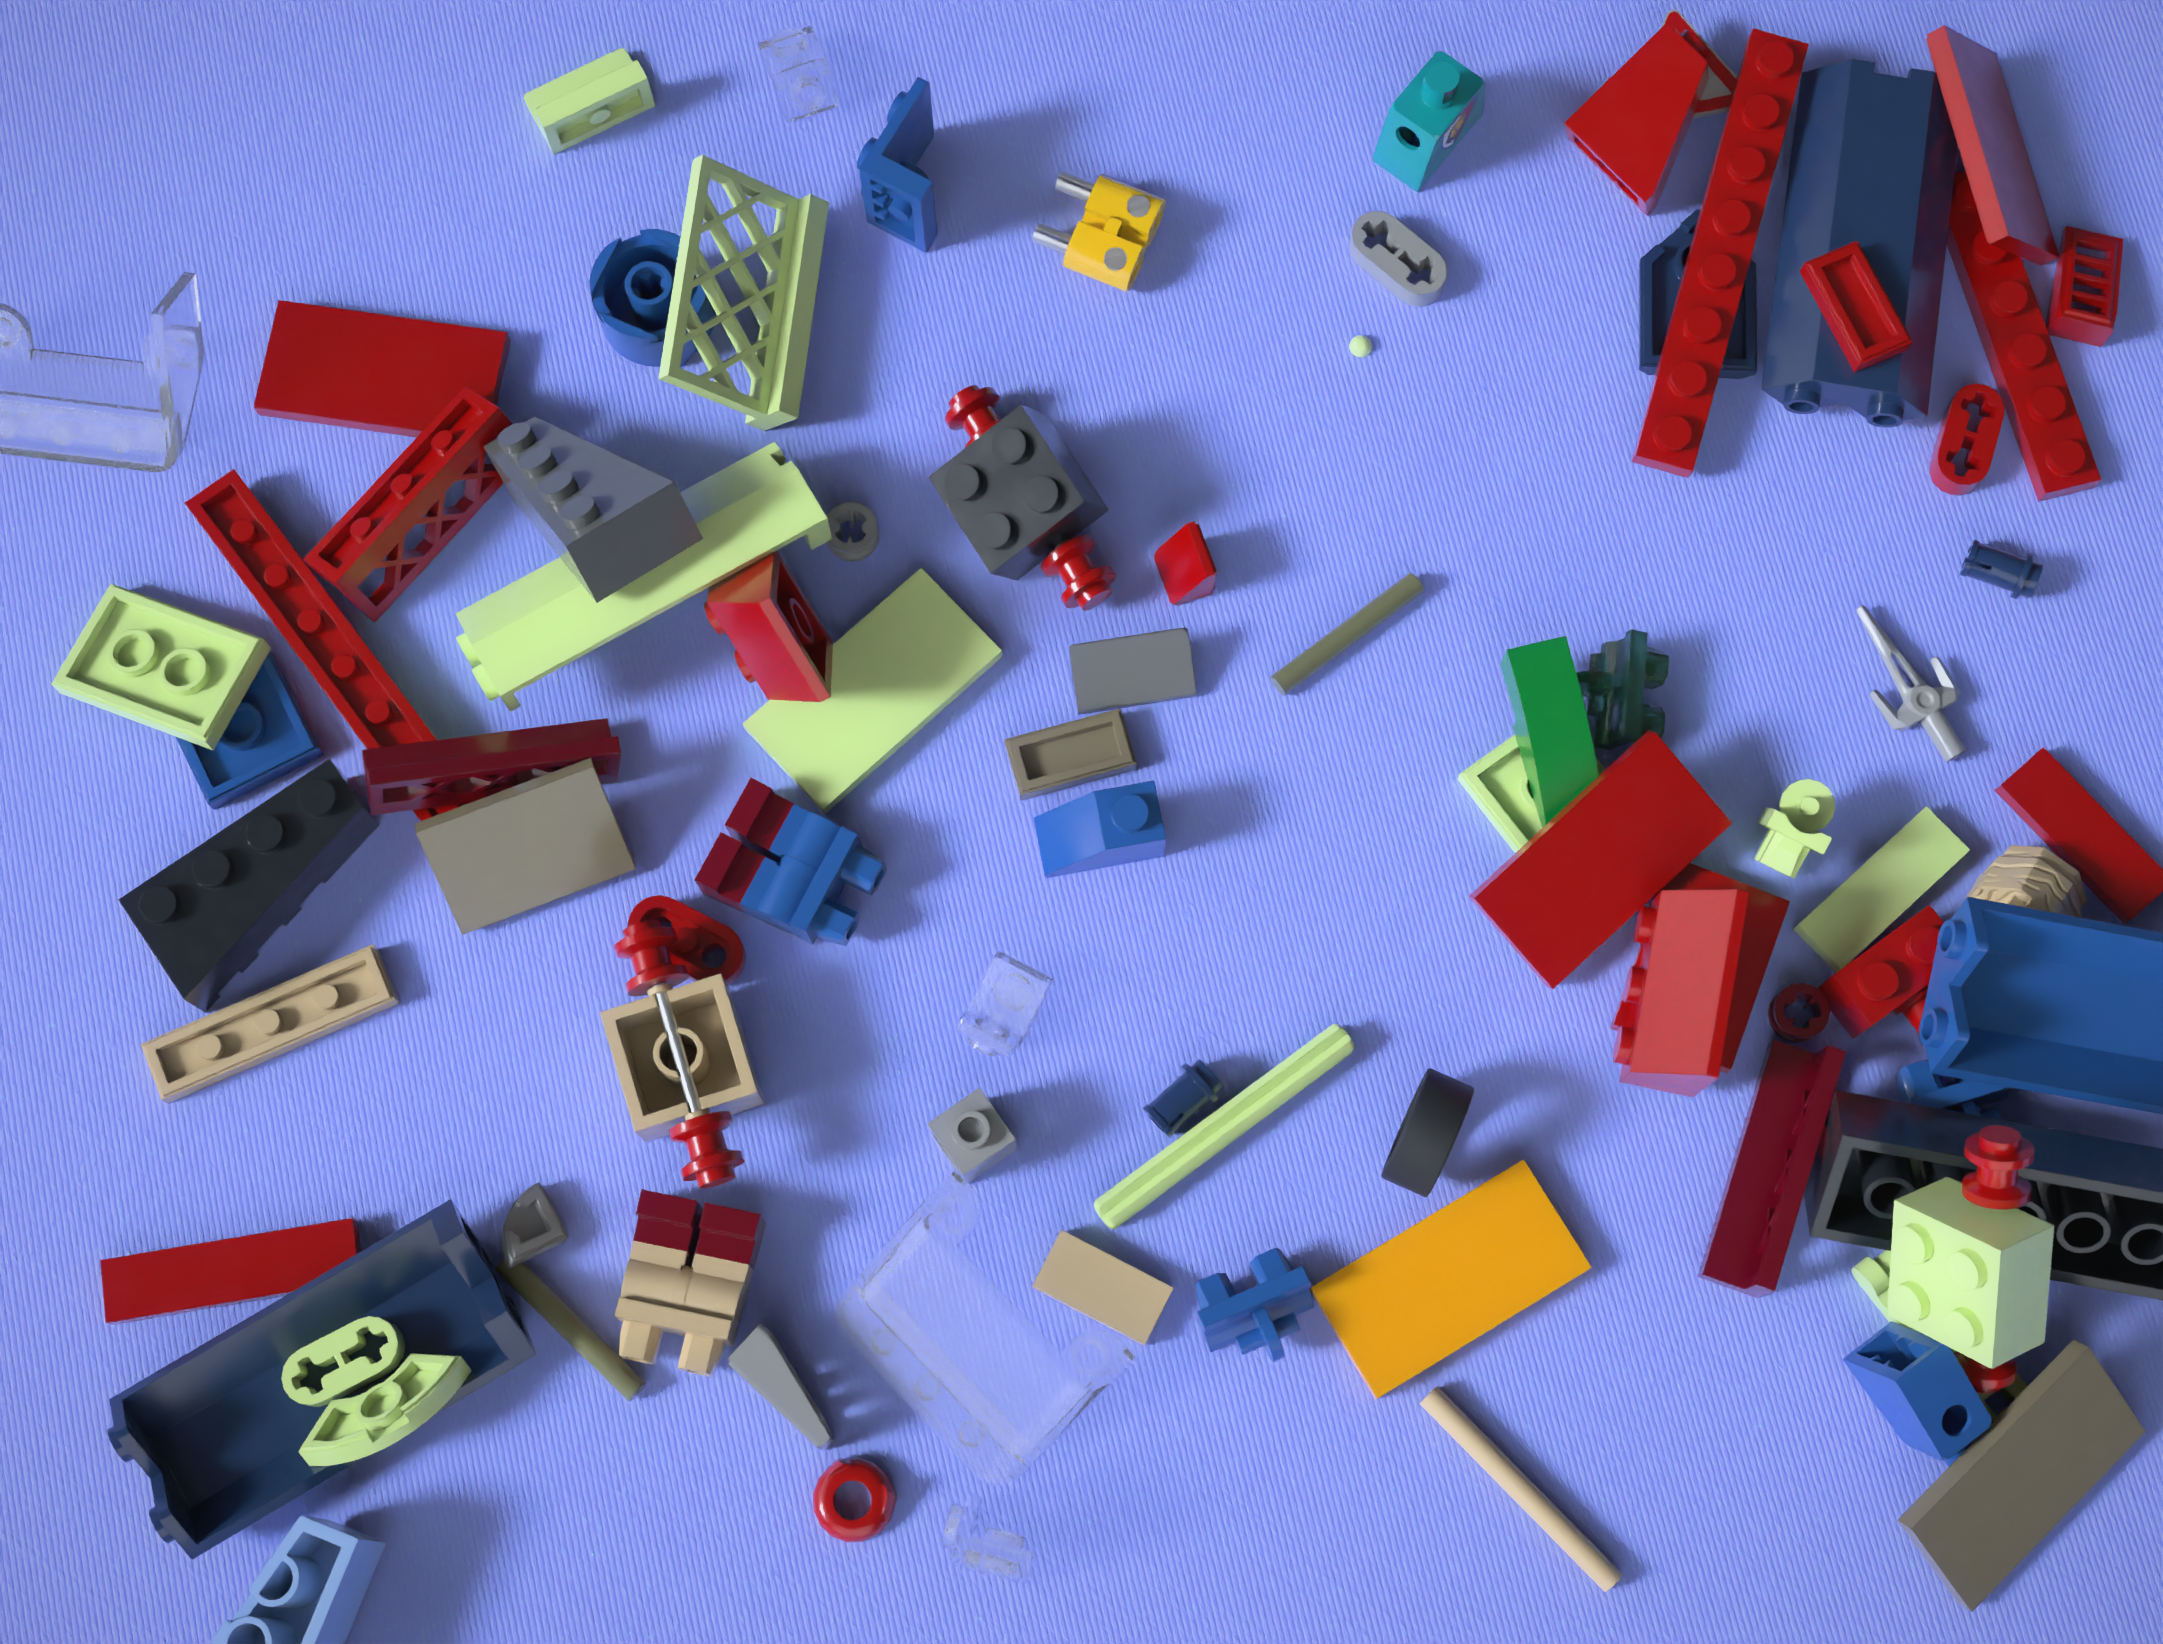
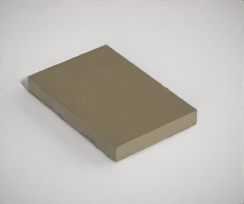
[415,758,636,935]

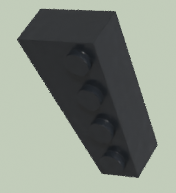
[118,758,379,1013]

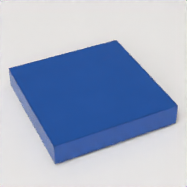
[176,650,324,810]

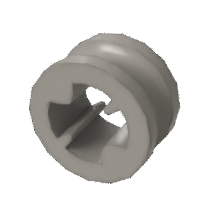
[827,502,879,562]

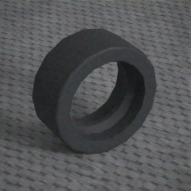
[1381,1068,1474,1197]

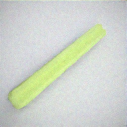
[1094,1024,1355,1229]

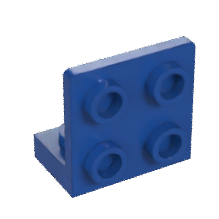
[857,77,937,253]

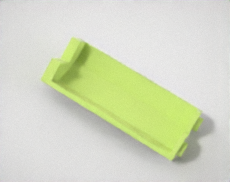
[455,442,832,712]

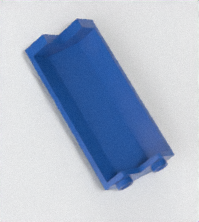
[1919,896,2163,1115]

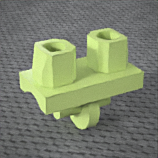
[1753,779,1835,879]

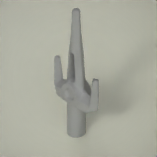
[1856,605,1967,763]

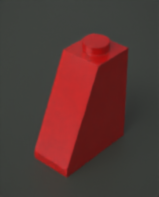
[1564,23,1709,216]

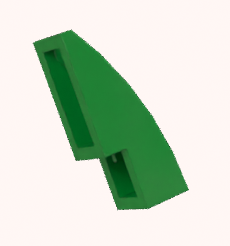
[1500,636,1599,828]

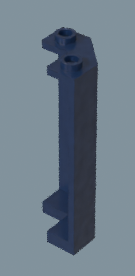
[1761,59,1958,428]
[107,1199,536,1560]

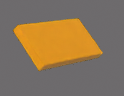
[1309,1159,1592,1400]

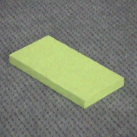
[743,568,1003,814]

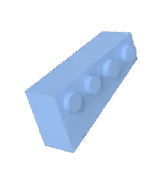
[210,1516,386,1644]

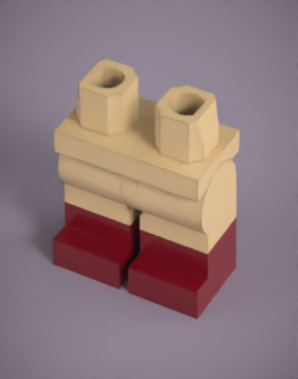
[614,1189,767,1377]

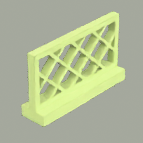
[658,155,829,431]

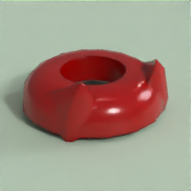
[813,1458,897,1543]

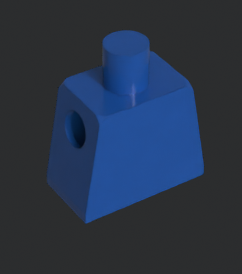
[1843,1321,1992,1467]

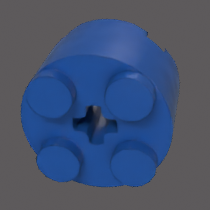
[589,229,716,367]

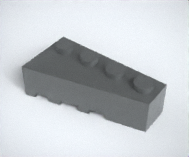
[483,416,703,603]

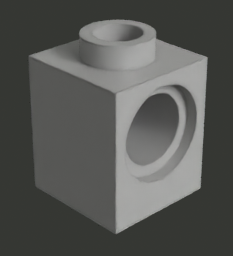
[927,1087,1017,1185]

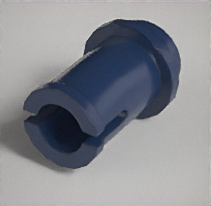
[1959,539,2043,599]
[1142,1059,1224,1138]

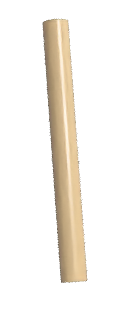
[1419,1386,1623,1592]

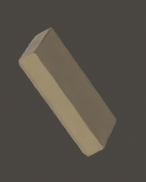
[1004,708,1137,801]

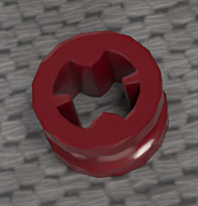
[1768,983,1830,1043]

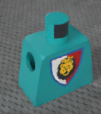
[1372,51,1486,193]

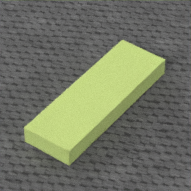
[1793,806,1970,973]

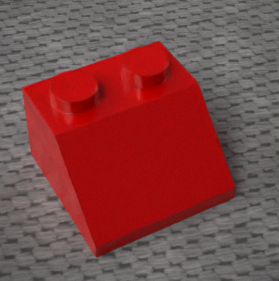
[704,550,833,702]

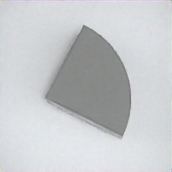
[501,1182,568,1269]

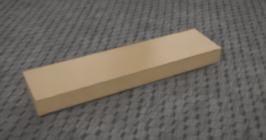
[140,944,400,1104]

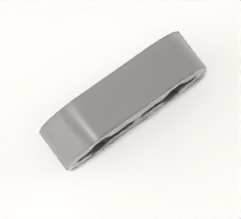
[1349,211,1447,307]

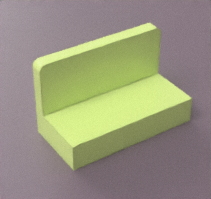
[524,48,656,155]

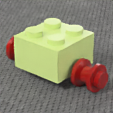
[1887,1125,2054,1393]

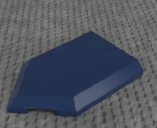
[1639,209,1757,379]

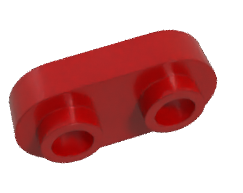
[627,895,746,985]

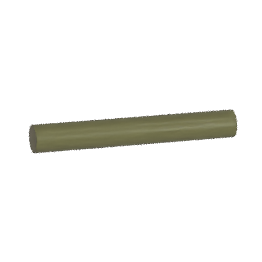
[1270,572,1424,696]
[495,1258,647,1402]

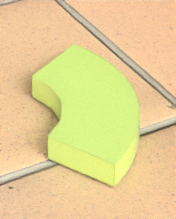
[298,1353,472,1466]

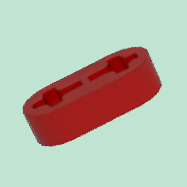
[1929,383,2005,496]

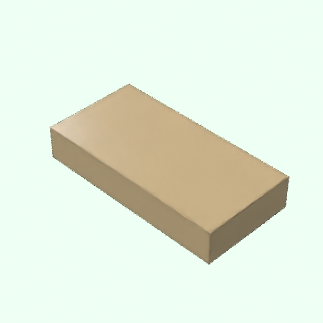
[1032,1230,1174,1346]

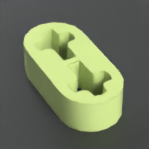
[281,1316,405,1407]

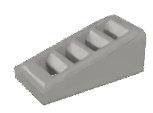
[727,1323,835,1450]

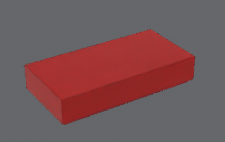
[1799,241,1913,373]

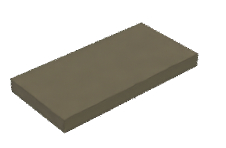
[1897,1339,2146,1612]

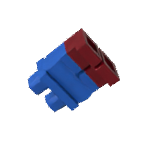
[694,777,887,946]

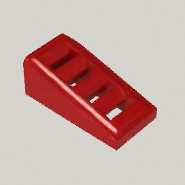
[2045,226,2123,347]

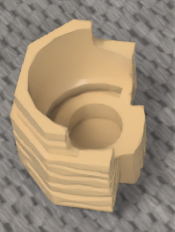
[1959,845,2086,918]

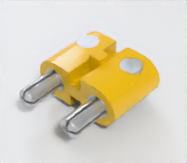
[1032,171,1166,293]

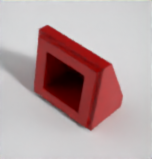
[1154,521,1217,606]

